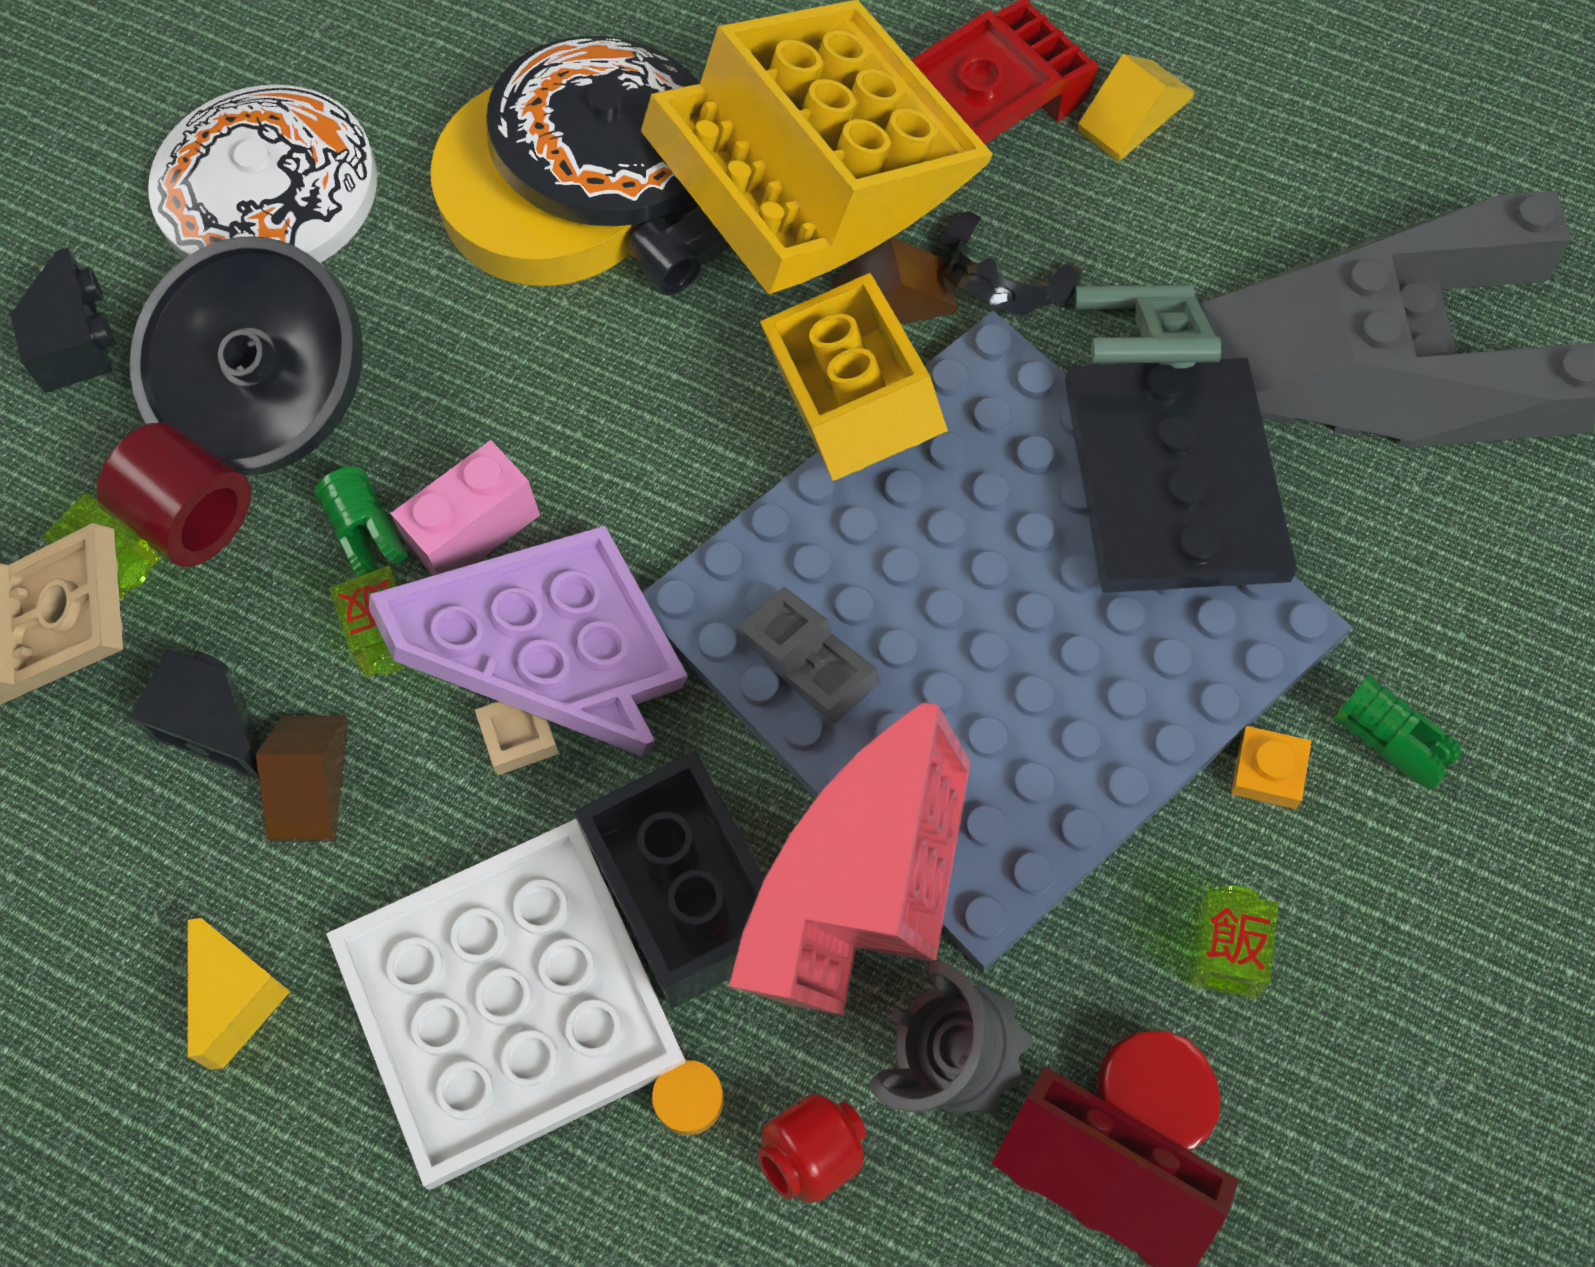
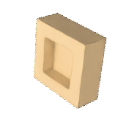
[475,701,559,775]

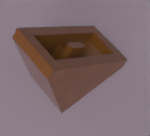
[832,237,958,324]
[256,716,349,842]

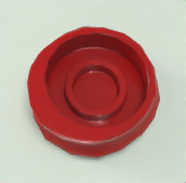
[1097,1030,1220,1151]

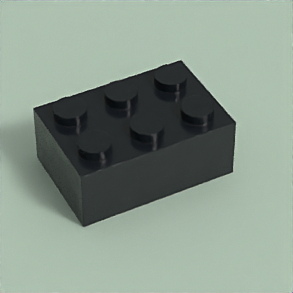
[573,750,765,1009]

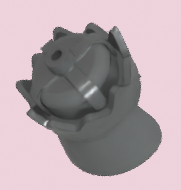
[869,960,1034,1116]

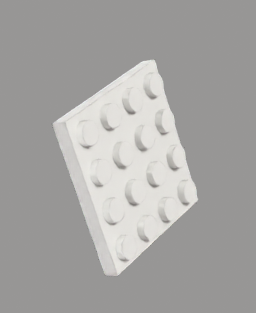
[326,819,686,1190]

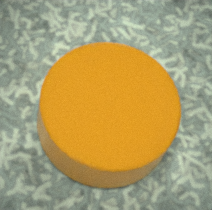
[652,1060,724,1135]

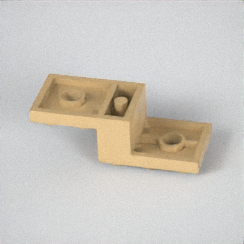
[0,523,123,705]

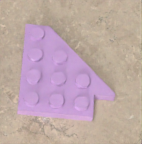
[369,526,688,756]

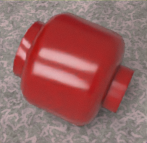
[757,1093,866,1204]

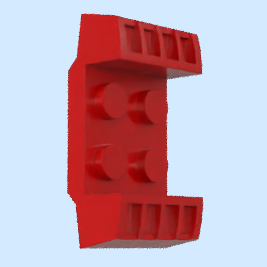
[911,0,1099,188]

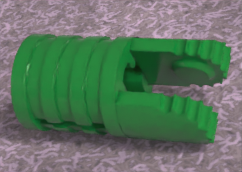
[314,466,408,587]
[1333,674,1462,790]

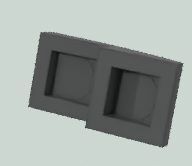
[738,586,881,725]

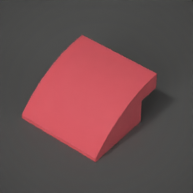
[729,702,971,1016]

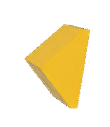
[1077,54,1194,162]
[188,918,290,1070]

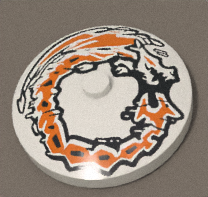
[148,85,377,263]

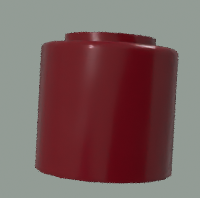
[96,422,252,567]

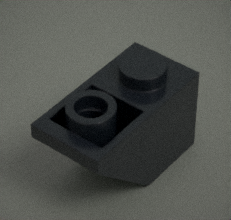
[10,247,115,393]

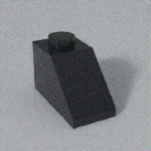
[129,649,261,780]

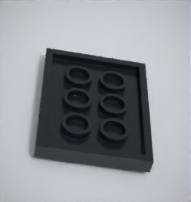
[1064,358,1298,593]

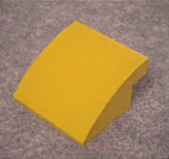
[641,0,993,295]

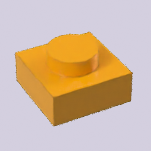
[1231,726,1312,809]

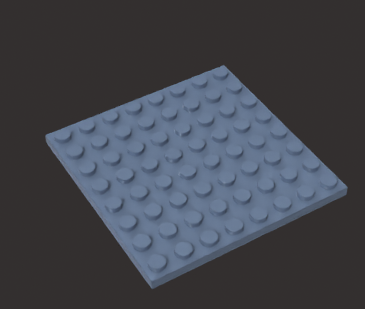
[643,310,1352,973]

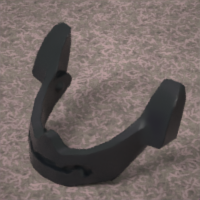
[940,211,1083,316]

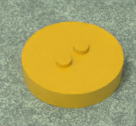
[431,87,645,286]

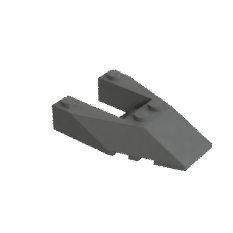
[1200,191,1595,447]

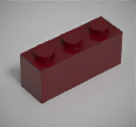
[991,1066,1239,1267]

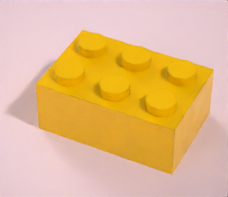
[760,273,948,481]

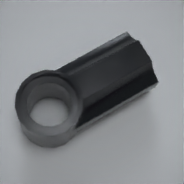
[627,205,731,296]

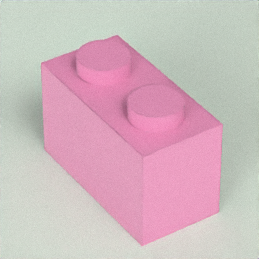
[391,440,540,576]

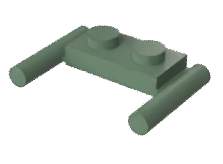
[1074,285,1221,368]

